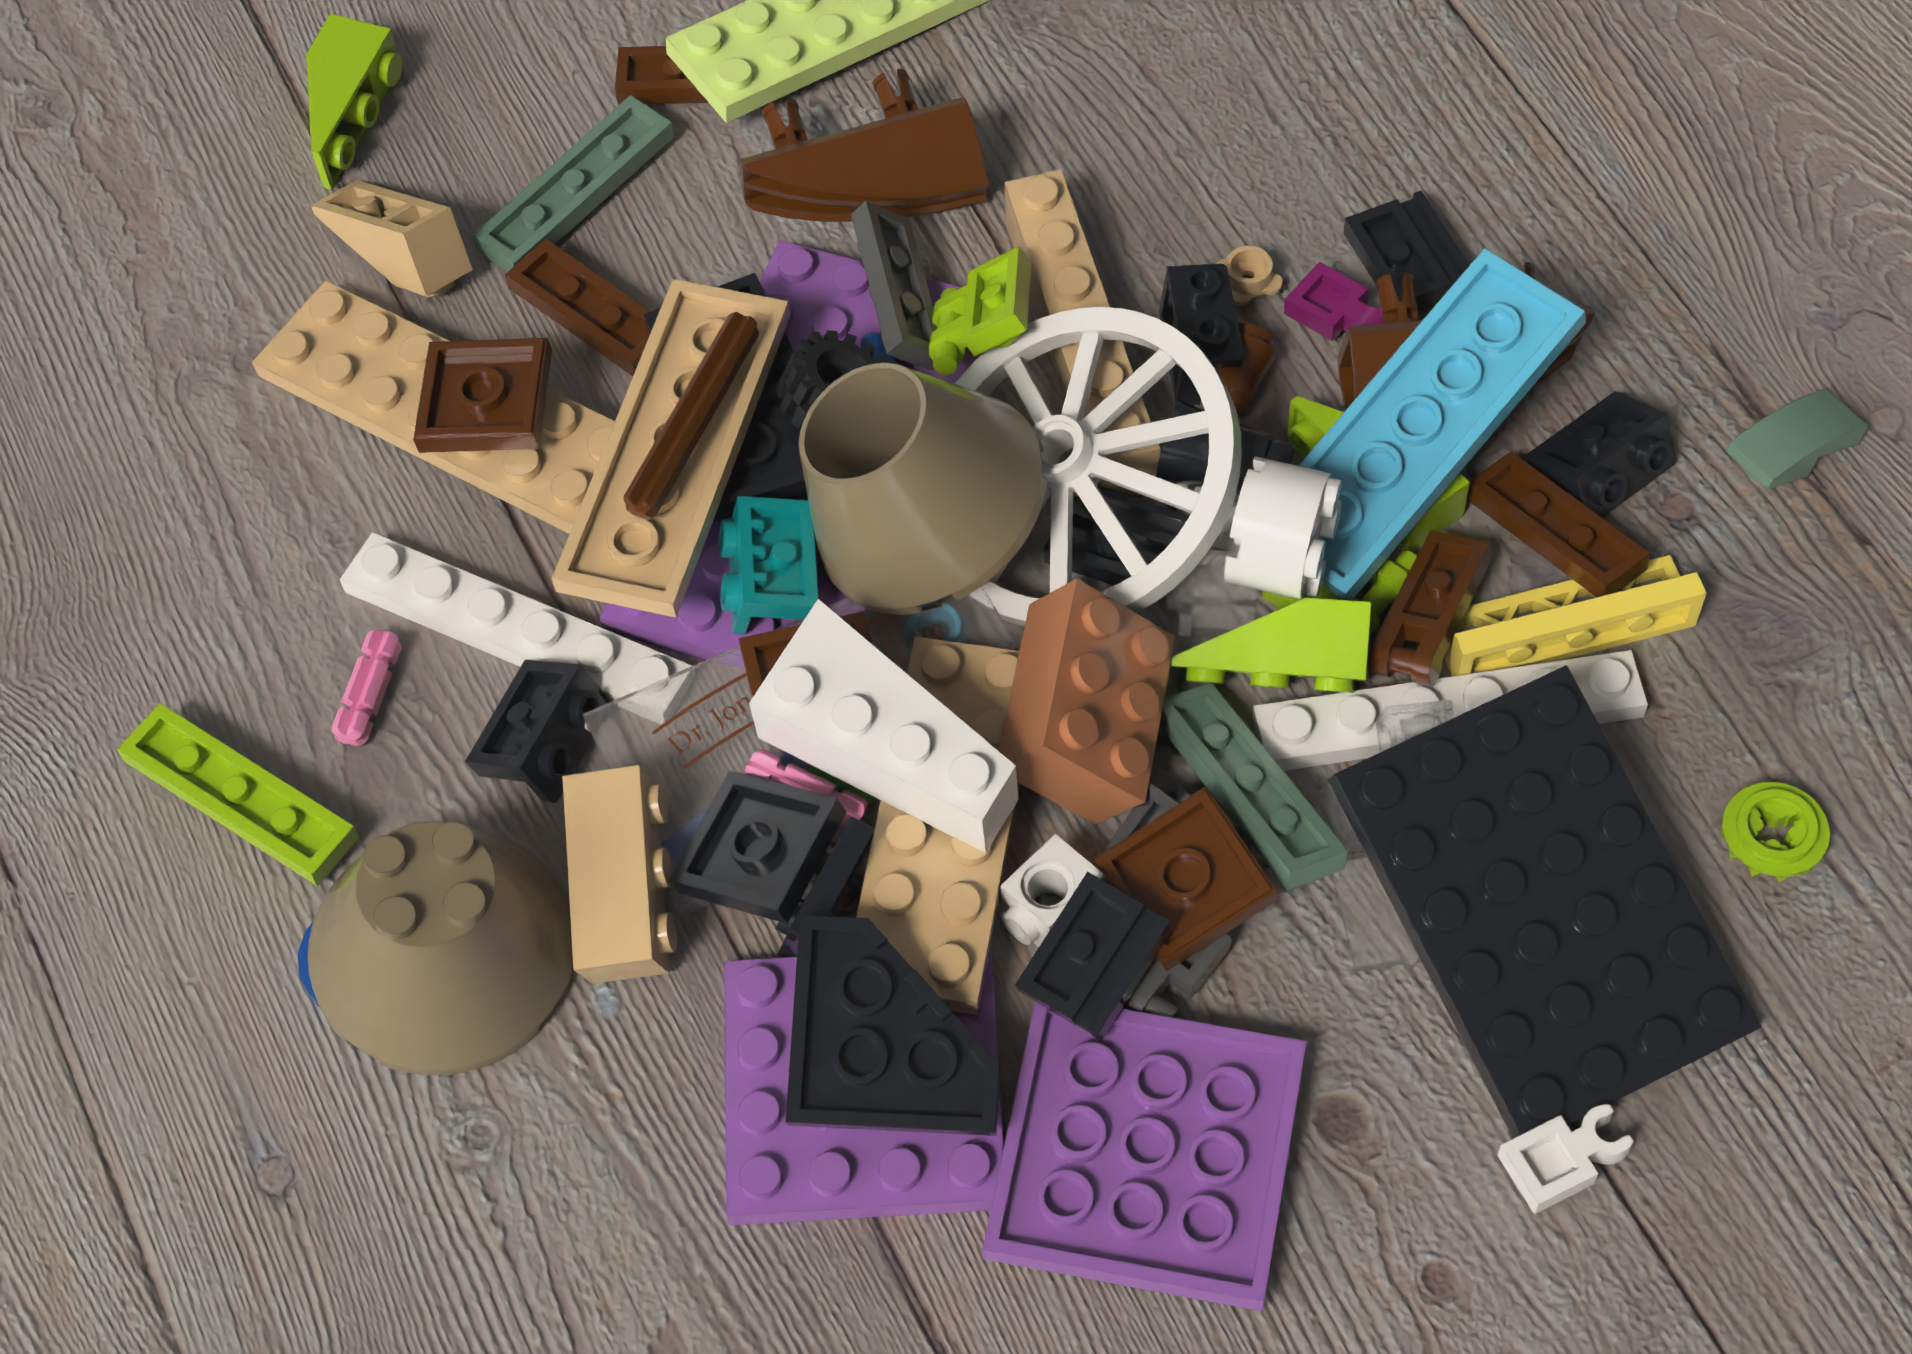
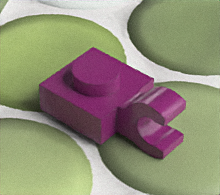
[1284,262,1383,341]

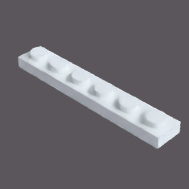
[340,532,697,729]
[1252,650,1648,771]

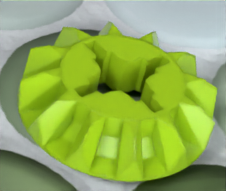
[1720,782,1830,883]

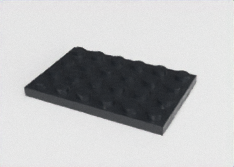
[1328,665,1762,1139]

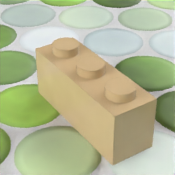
[562,765,677,984]

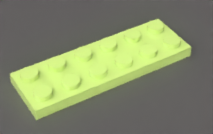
[666,0,989,123]

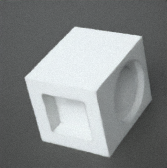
[1000,834,1104,947]

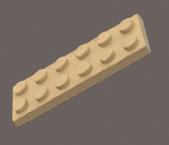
[552,279,790,618]
[856,637,1020,1015]

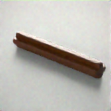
[623,312,759,520]

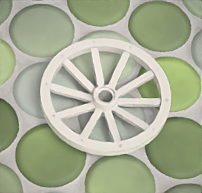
[955,307,1242,627]

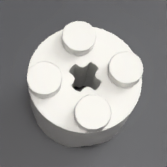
[1224,456,1342,600]

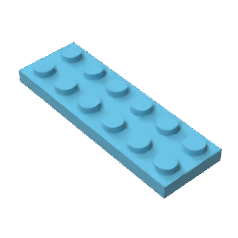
[1299,248,1586,601]

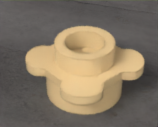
[1216,245,1283,306]

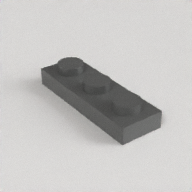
[851,201,937,370]

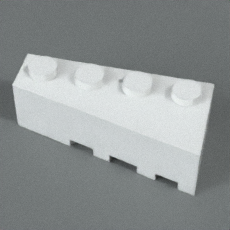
[749,599,1019,853]

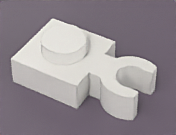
[1497,1104,1634,1214]

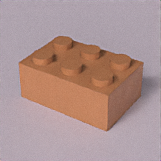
[998,578,1175,825]

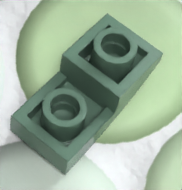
[1726,388,1869,489]

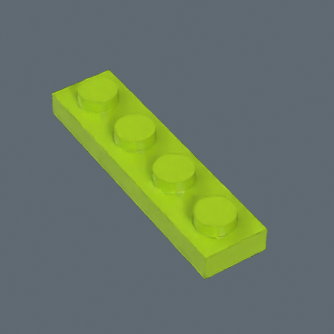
[117,703,359,887]

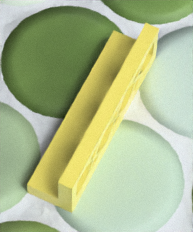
[1444,555,1707,676]

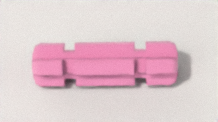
[331,629,402,747]
[744,749,868,831]

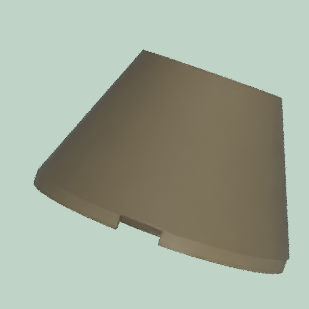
[799,363,1047,615]

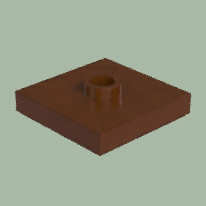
[413,338,552,453]
[1094,786,1280,972]

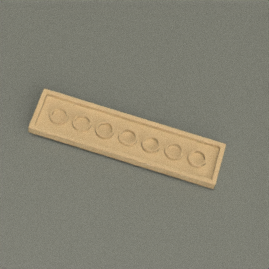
[252,280,615,534]

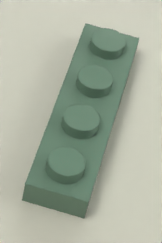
[472,95,674,272]
[1159,682,1348,890]

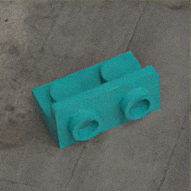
[718,496,818,635]

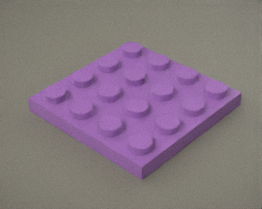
[724,946,1003,1225]
[982,1002,1307,1312]

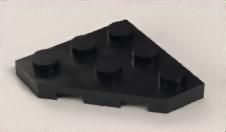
[785,915,1000,1136]

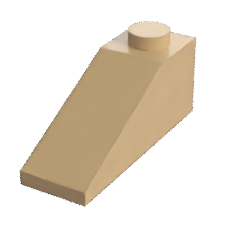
[311,180,473,297]

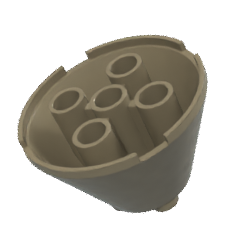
[308,822,574,1076]

